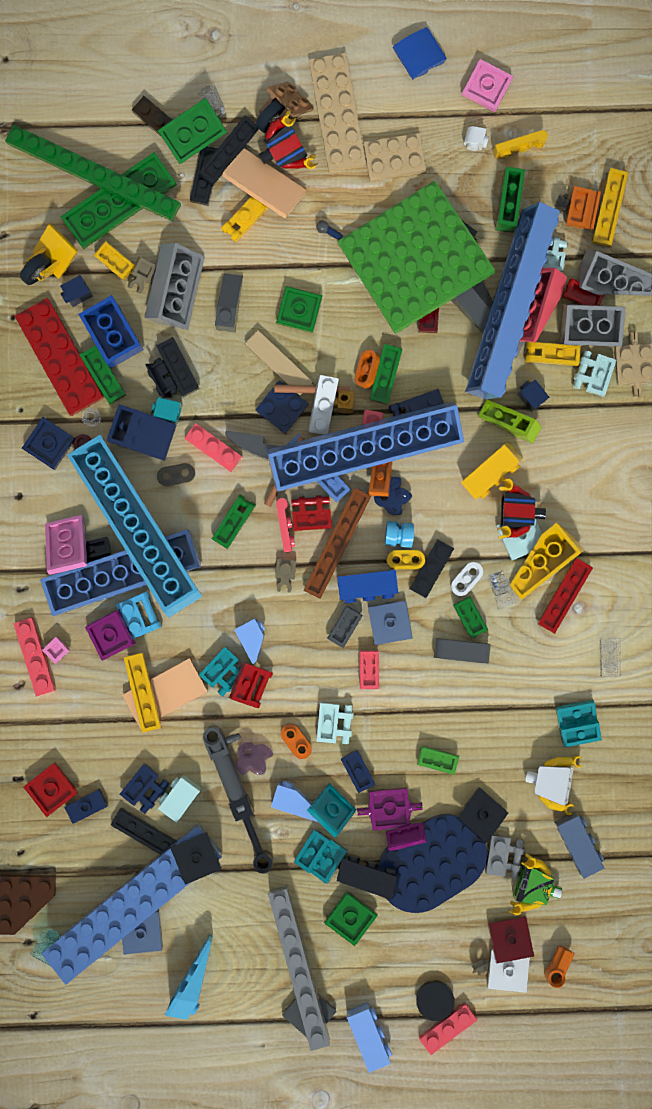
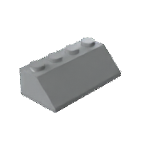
[144,243,205,330]

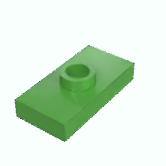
[417,746,459,775]

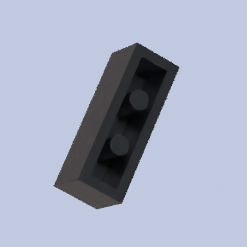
[336,854,401,900]

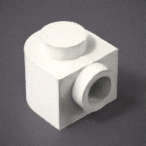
[464,126,489,151]

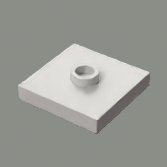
[487,948,530,993]

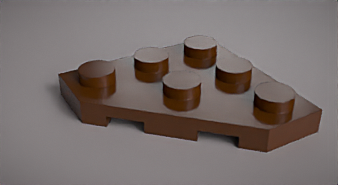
[0,874,56,935]

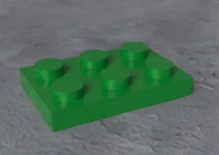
[158,97,227,164]

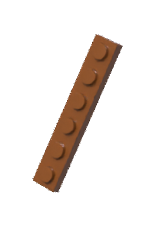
[303,488,371,599]

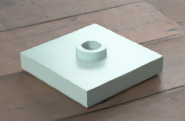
[496,519,542,561]

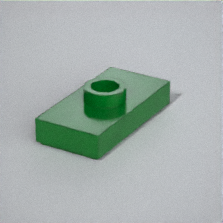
[453,596,488,639]

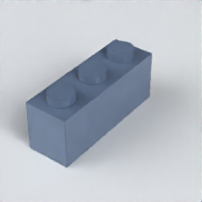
[554,812,605,879]

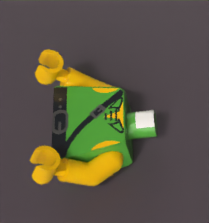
[509,854,562,915]

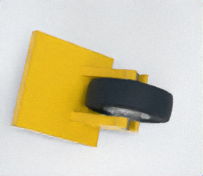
[20,224,78,285]

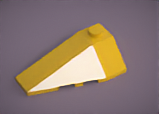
[510,522,584,600]

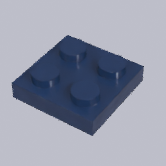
[255,381,309,435]
[21,417,75,470]

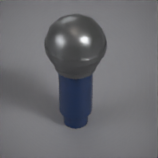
[316,220,343,240]

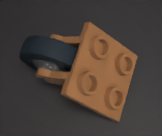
[256,81,314,133]

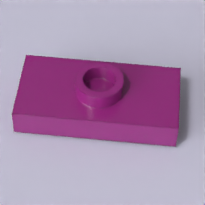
[386,822,427,851]

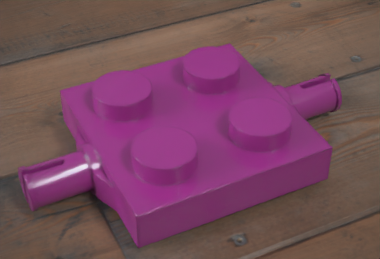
[357,787,423,831]

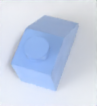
[234,618,266,664]

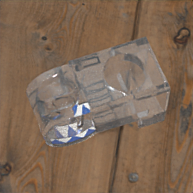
[488,570,517,610]

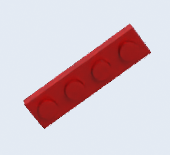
[537,558,593,634]

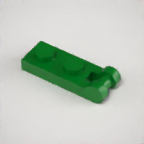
[211,494,256,549]

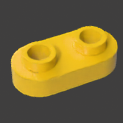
[387,550,425,569]

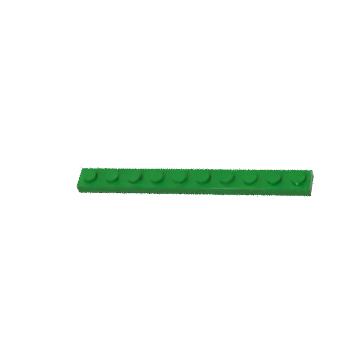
[5,125,181,222]

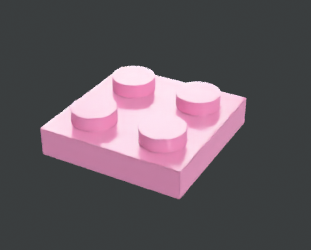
[462,59,513,112]

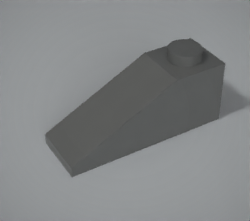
[215,273,243,333]

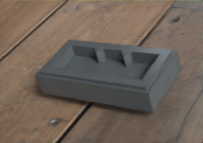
[327,605,363,648]

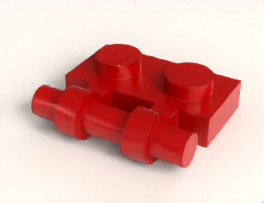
[291,495,332,531]

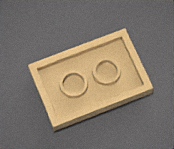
[363,133,426,182]

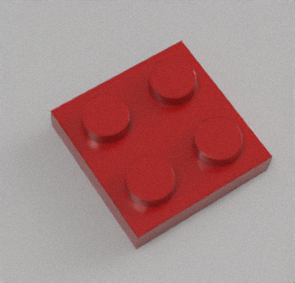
[23,762,79,817]

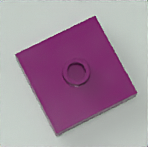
[85,610,136,661]

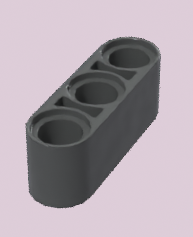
[434,638,491,664]

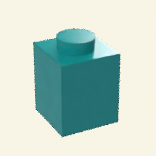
[152,397,183,424]

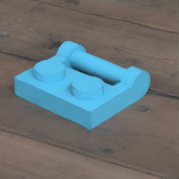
[116,591,162,638]

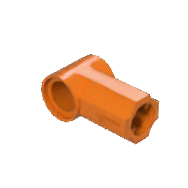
[544,945,575,988]

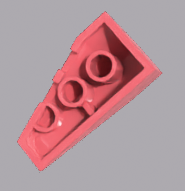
[519,268,567,342]

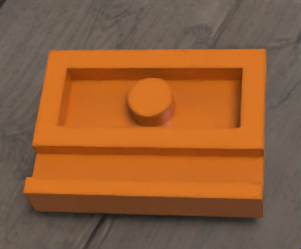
[565,186,601,231]

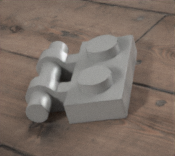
[485,834,525,879]

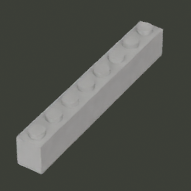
[268,885,330,1051]

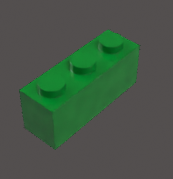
[495,167,525,233]

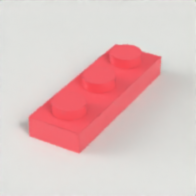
[184,423,242,472]
[419,1002,477,1055]

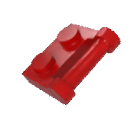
[229,662,273,708]

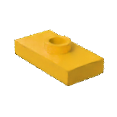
[94,241,134,281]

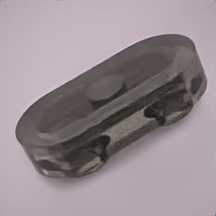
[157,463,196,487]

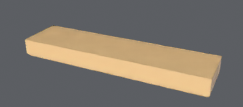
[245,330,313,397]

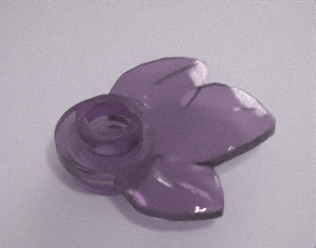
[236,742,273,775]

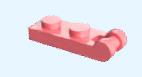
[276,498,295,553]

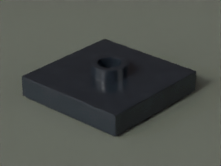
[456,787,509,843]
[170,832,222,885]

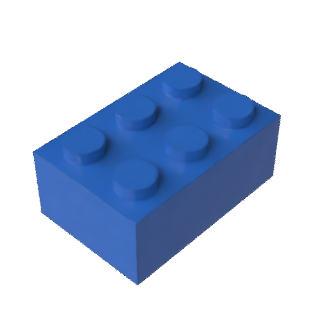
[79,295,144,368]
[337,570,398,603]

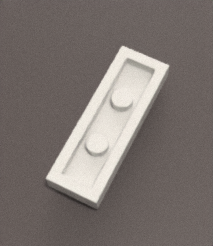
[308,375,339,435]

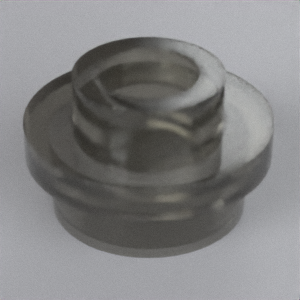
[555,194,570,213]

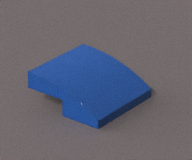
[393,27,447,80]

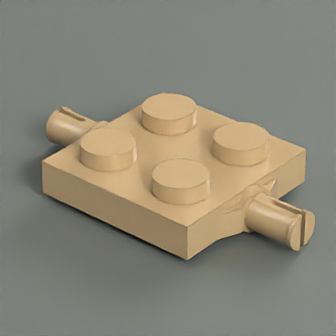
[615,332,652,397]

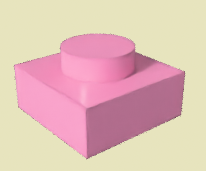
[42,637,70,664]

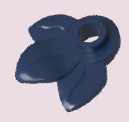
[374,477,412,515]

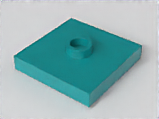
[307,783,357,838]

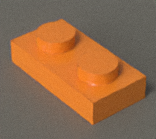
[369,461,393,496]

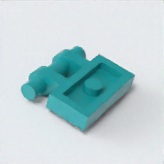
[199,646,242,697]

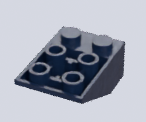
[106,404,177,461]

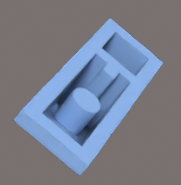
[271,781,318,822]

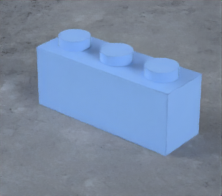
[347,1002,392,1073]

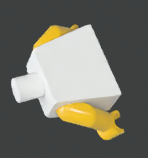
[526,755,582,815]

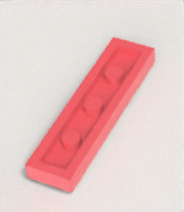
[13,618,56,697]

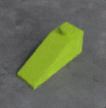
[478,399,542,444]

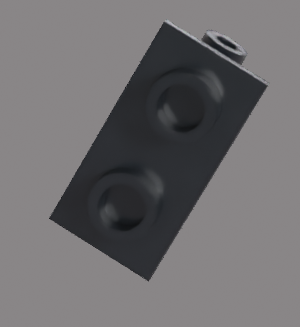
[145,358,178,398]

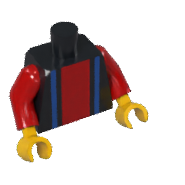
[258,111,318,169]
[497,479,546,539]

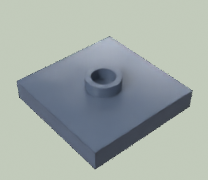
[368,601,413,645]
[122,910,163,955]

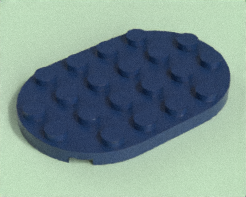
[378,814,487,913]

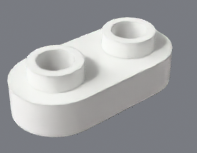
[451,562,483,596]

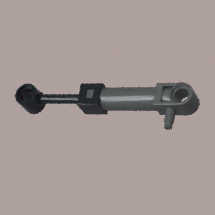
[203,725,273,874]

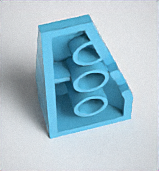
[165,935,213,1020]

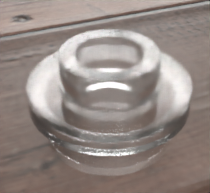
[81,408,101,427]

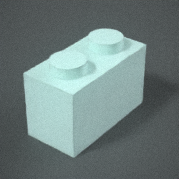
[158,774,202,823]

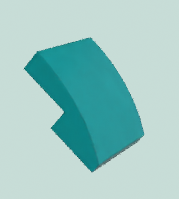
[555,700,602,748]
[294,829,348,884]

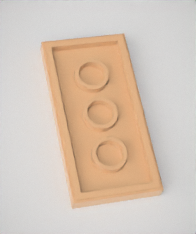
[222,148,307,219]
[122,658,208,729]

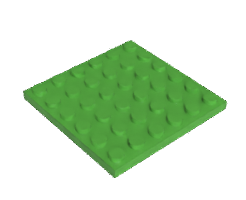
[337,181,495,334]

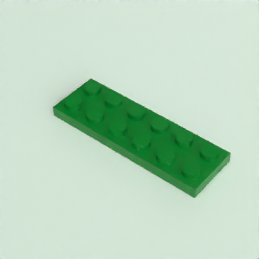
[60,152,177,250]

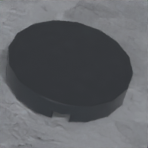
[416,980,455,1021]

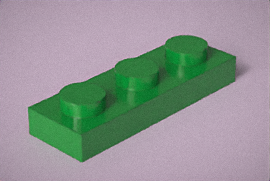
[369,344,403,405]
[80,345,126,405]

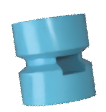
[385,521,414,548]

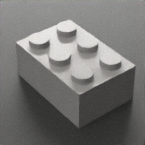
[560,304,626,346]

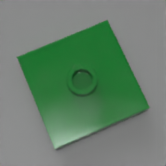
[276,286,323,333]
[324,891,378,946]

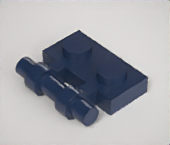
[119,763,170,814]

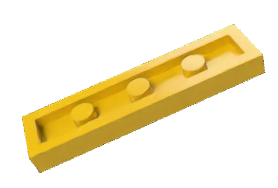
[592,168,629,248]
[124,653,162,733]

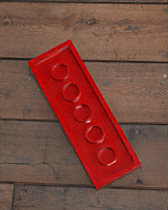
[14,298,104,416]

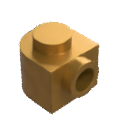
[334,390,354,413]

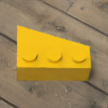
[461,441,523,500]

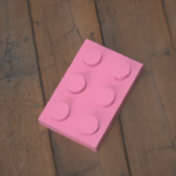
[45,515,87,575]

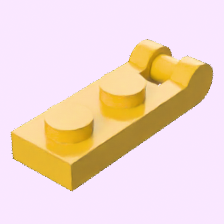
[493,130,548,159]
[221,196,268,243]
[525,342,581,366]

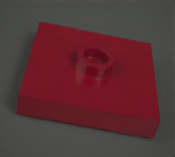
[488,916,535,964]

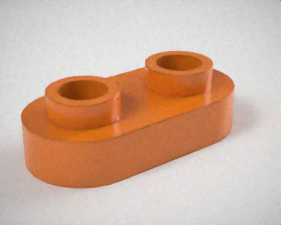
[355,350,380,389]
[281,723,312,759]

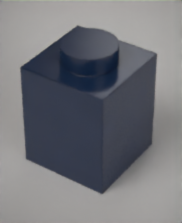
[60,275,93,307]
[517,380,550,412]

